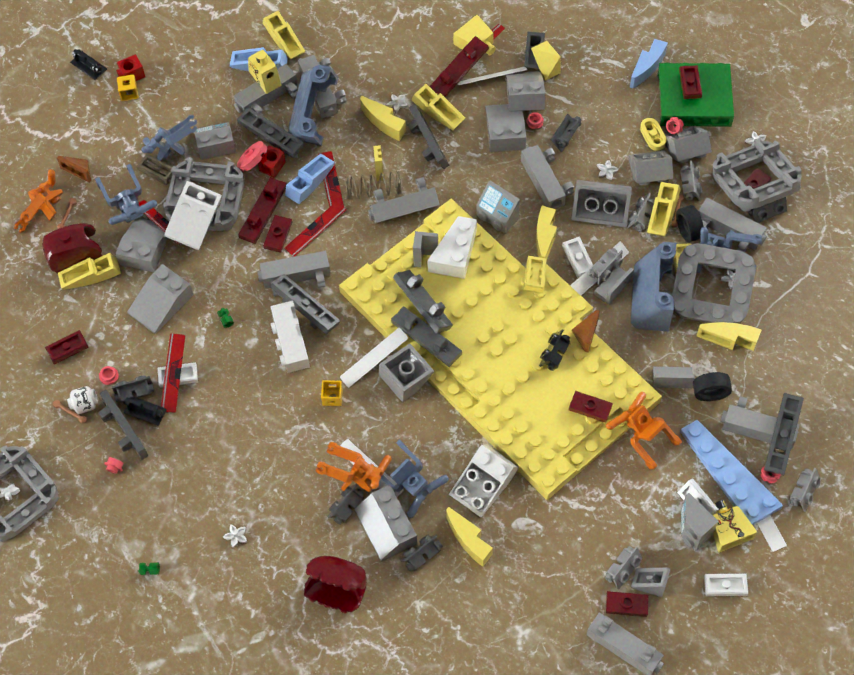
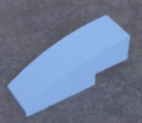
[630,39,668,88]
[230,47,288,71]
[285,154,335,204]

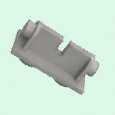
[680,161,702,201]
[627,193,655,232]
[589,248,623,285]
[790,468,821,512]
[605,546,642,589]

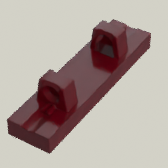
[429,36,489,97]
[238,177,287,244]

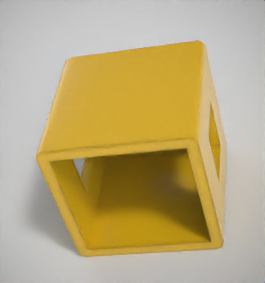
[117,75,139,101]
[321,380,343,406]

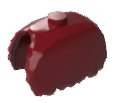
[42,223,102,273]
[304,556,367,614]

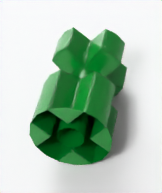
[217,308,234,328]
[138,562,160,575]

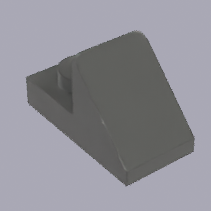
[524,32,545,68]

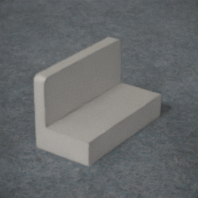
[413,231,438,267]
[594,267,634,305]
[652,367,695,388]

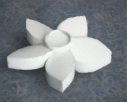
[386,95,408,113]
[745,131,766,146]
[597,160,618,180]
[721,269,735,289]
[0,484,20,500]
[223,525,247,548]

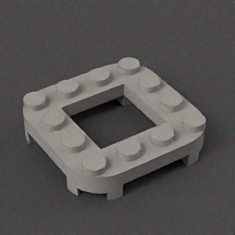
[712,138,801,211]
[163,158,245,231]
[672,243,756,324]
[0,445,59,542]

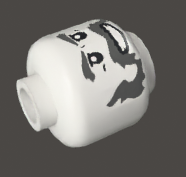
[67,386,98,414]

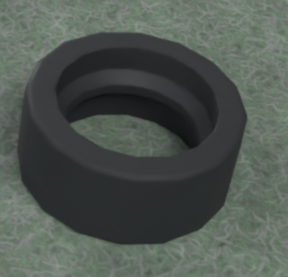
[676,205,704,243]
[693,372,732,402]

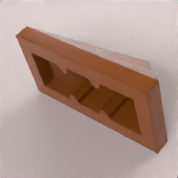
[57,156,92,183]
[571,310,600,353]

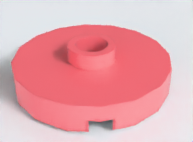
[237,141,267,172]

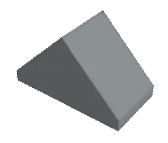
[631,567,670,598]

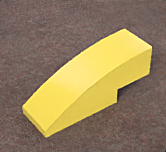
[263,11,305,60]
[411,84,465,130]
[360,96,406,141]
[647,182,681,237]
[536,205,557,259]
[58,253,121,290]
[697,322,762,351]
[446,507,493,567]

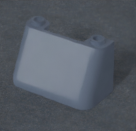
[288,65,339,146]
[631,242,677,332]

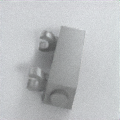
[298,55,347,119]
[234,64,298,117]
[521,145,574,209]
[368,177,440,223]
[698,198,767,252]
[257,251,331,297]
[720,396,800,449]
[587,612,664,675]

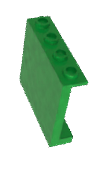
[657,62,734,127]

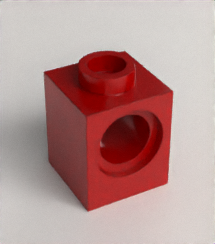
[116,54,146,83]
[258,145,286,178]

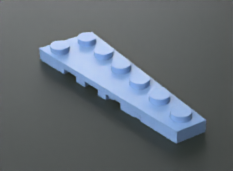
[680,420,783,525]

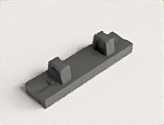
[408,104,450,169]
[237,107,305,158]
[393,270,453,334]
[270,274,340,334]
[391,306,462,367]
[99,390,148,460]
[764,393,804,476]

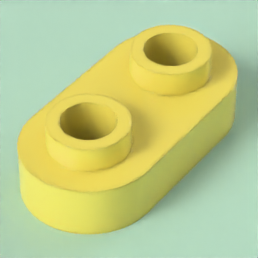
[640,118,666,151]

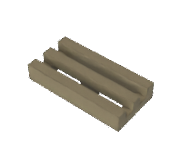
[136,154,172,185]

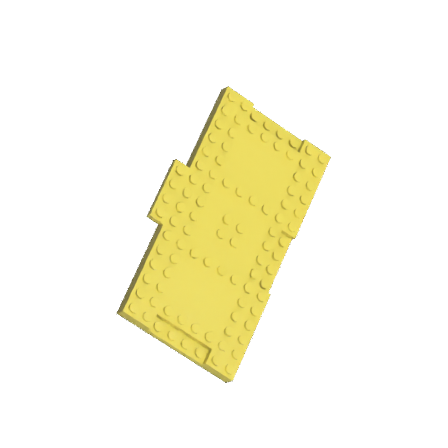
[339,198,662,500]

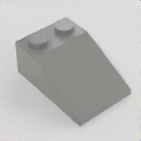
[505,71,545,111]
[485,104,526,152]
[116,218,168,272]
[127,264,194,334]

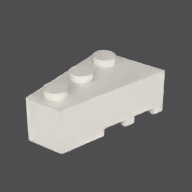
[427,216,477,279]
[270,301,310,373]

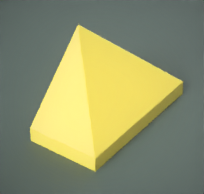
[531,41,561,81]

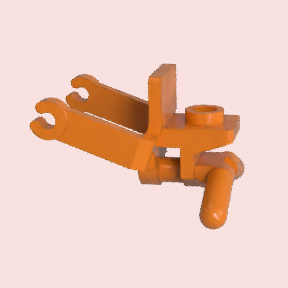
[14,169,63,233]
[606,391,682,470]
[315,442,392,492]

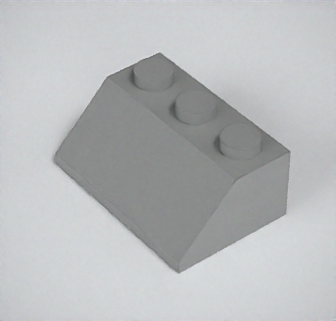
[571,180,632,227]
[355,485,418,561]

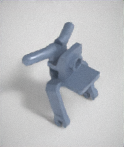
[141,115,197,161]
[95,164,157,225]
[696,227,762,273]
[381,439,449,518]

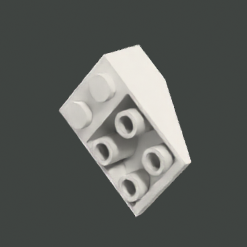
[164,181,222,250]
[449,444,519,517]

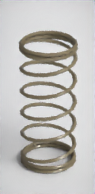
[345,171,402,200]

